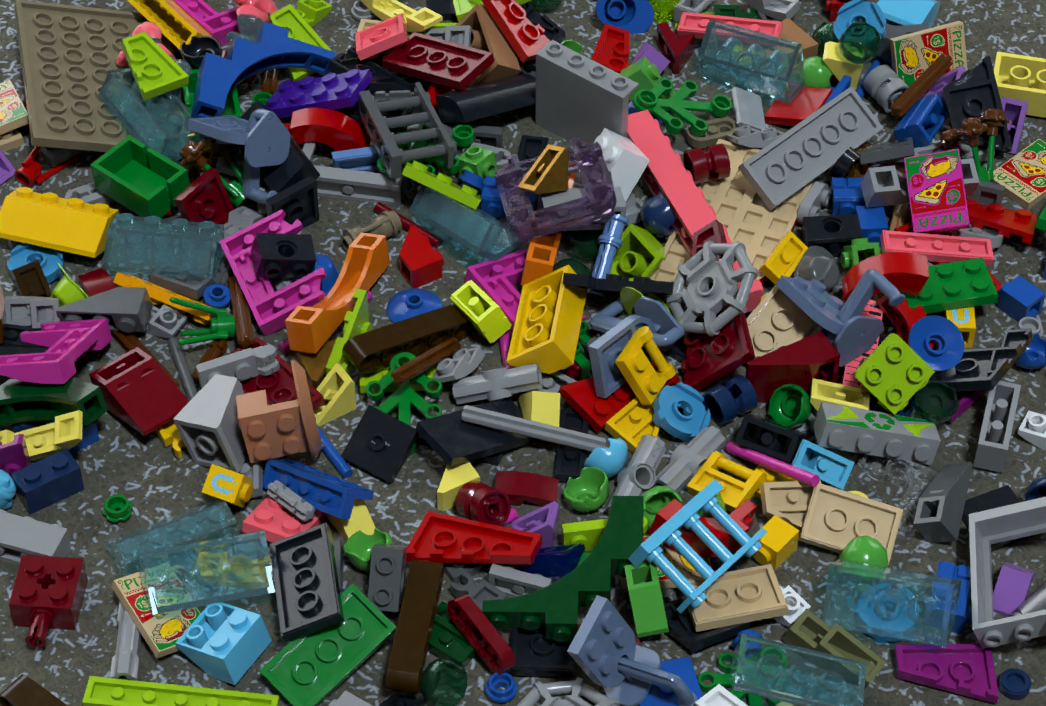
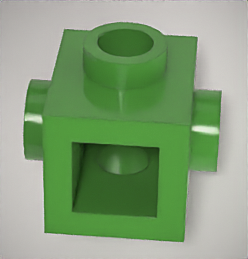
[458,145,500,192]
[841,238,882,272]

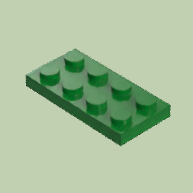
[877,258,998,320]
[259,583,397,706]

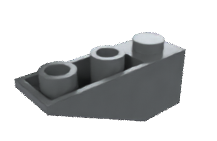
[56,287,153,333]
[913,462,973,543]

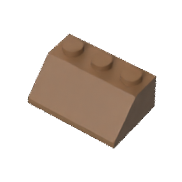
[455,3,521,87]

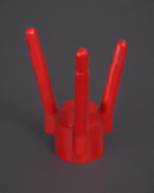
[14,146,80,187]

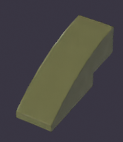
[782,608,886,686]

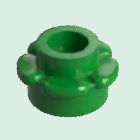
[103,494,133,523]

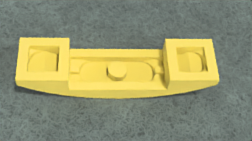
[361,0,443,32]
[0,410,83,461]

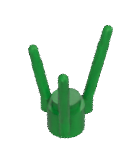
[170,297,235,345]

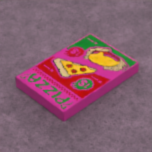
[904,149,970,234]

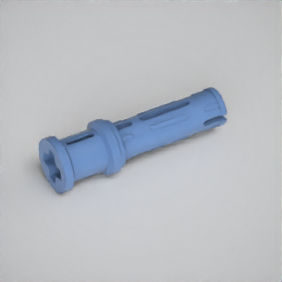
[587,213,629,299]

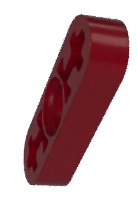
[447,594,515,674]

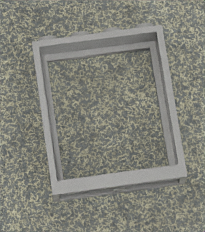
[303,94,424,206]
[969,497,1046,649]

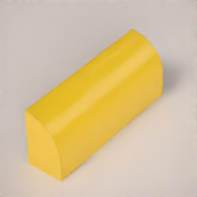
[127,0,212,50]

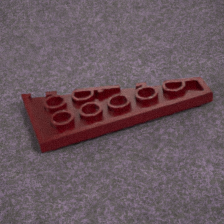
[681,220,755,391]

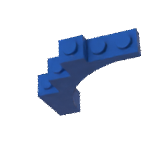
[191,21,337,118]

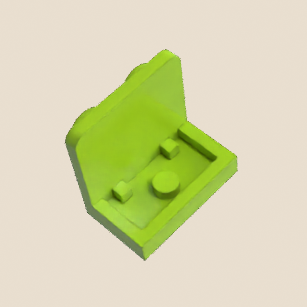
[854,333,935,415]

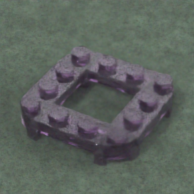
[494,137,617,242]

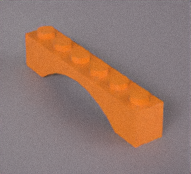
[521,161,578,285]
[285,233,390,354]

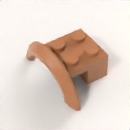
[236,360,323,463]

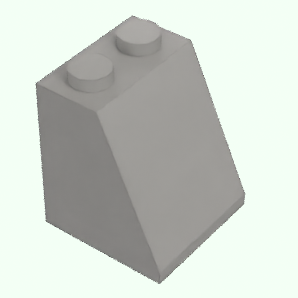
[173,374,248,473]

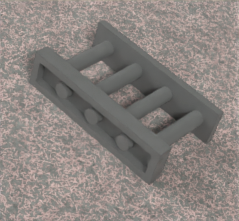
[358,82,457,178]

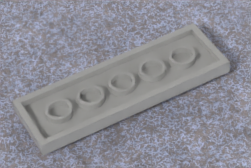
[738,86,883,211]

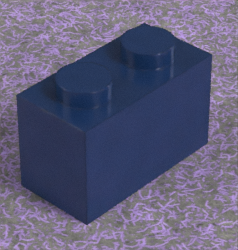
[12,448,84,514]

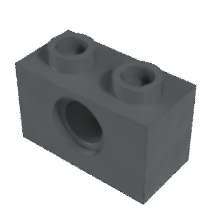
[368,543,408,612]

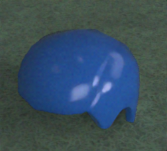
[1014,333,1046,369]

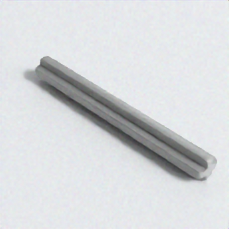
[461,405,606,452]

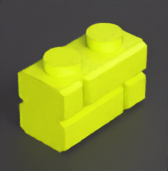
[450,280,512,343]

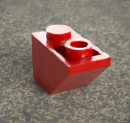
[399,225,444,288]

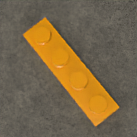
[113,272,216,325]

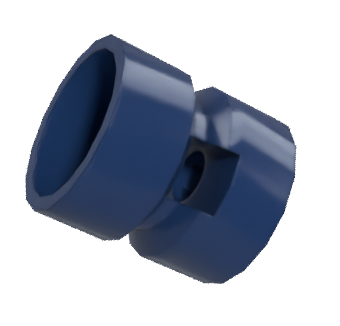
[703,375,758,426]

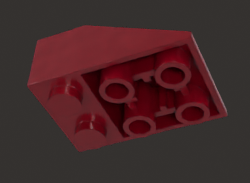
[745,332,841,403]
[89,347,190,436]

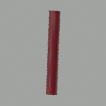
[374,202,443,249]

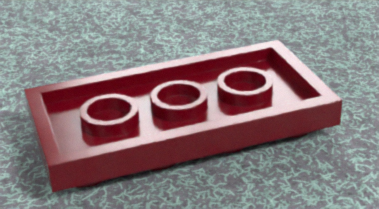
[382,32,495,90]
[228,337,325,410]

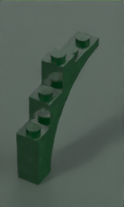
[0,376,108,427]
[482,496,644,642]

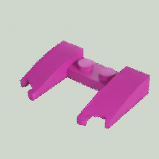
[173,0,262,46]
[219,209,326,336]
[464,249,586,338]
[0,318,112,384]

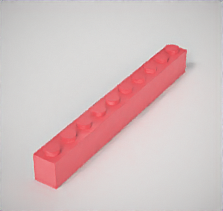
[627,110,764,313]

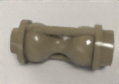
[341,210,402,251]

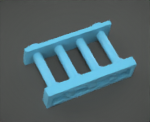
[628,479,767,614]

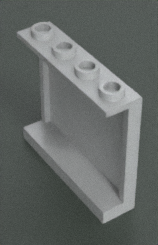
[536,40,639,154]

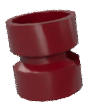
[683,143,731,184]
[456,481,511,526]

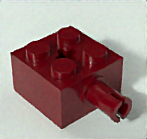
[9,554,88,648]

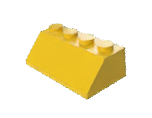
[0,187,119,258]
[506,265,588,374]

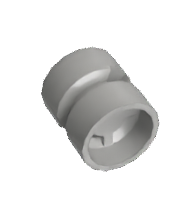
[863,65,909,113]

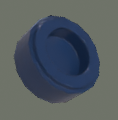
[998,668,1031,700]

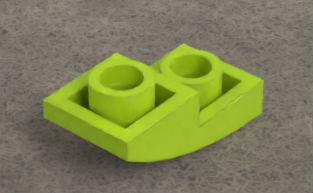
[296,0,332,27]

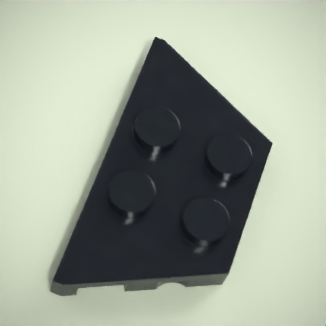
[942,56,1012,152]

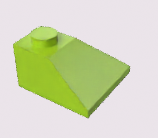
[610,223,665,281]

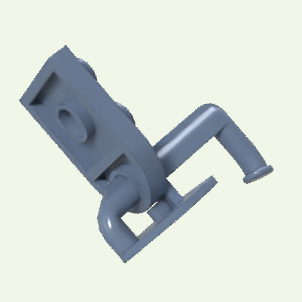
[188,109,290,205]
[776,269,905,367]
[588,297,685,399]
[567,595,697,706]

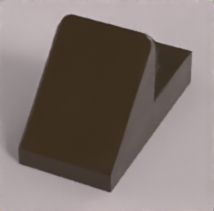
[10,260,52,297]

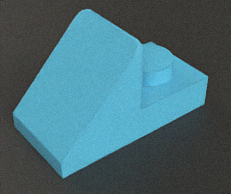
[792,439,855,490]

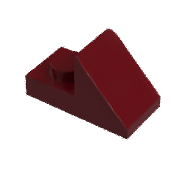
[656,22,695,74]

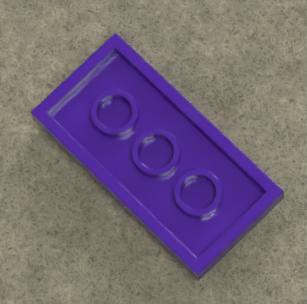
[265,69,373,118]

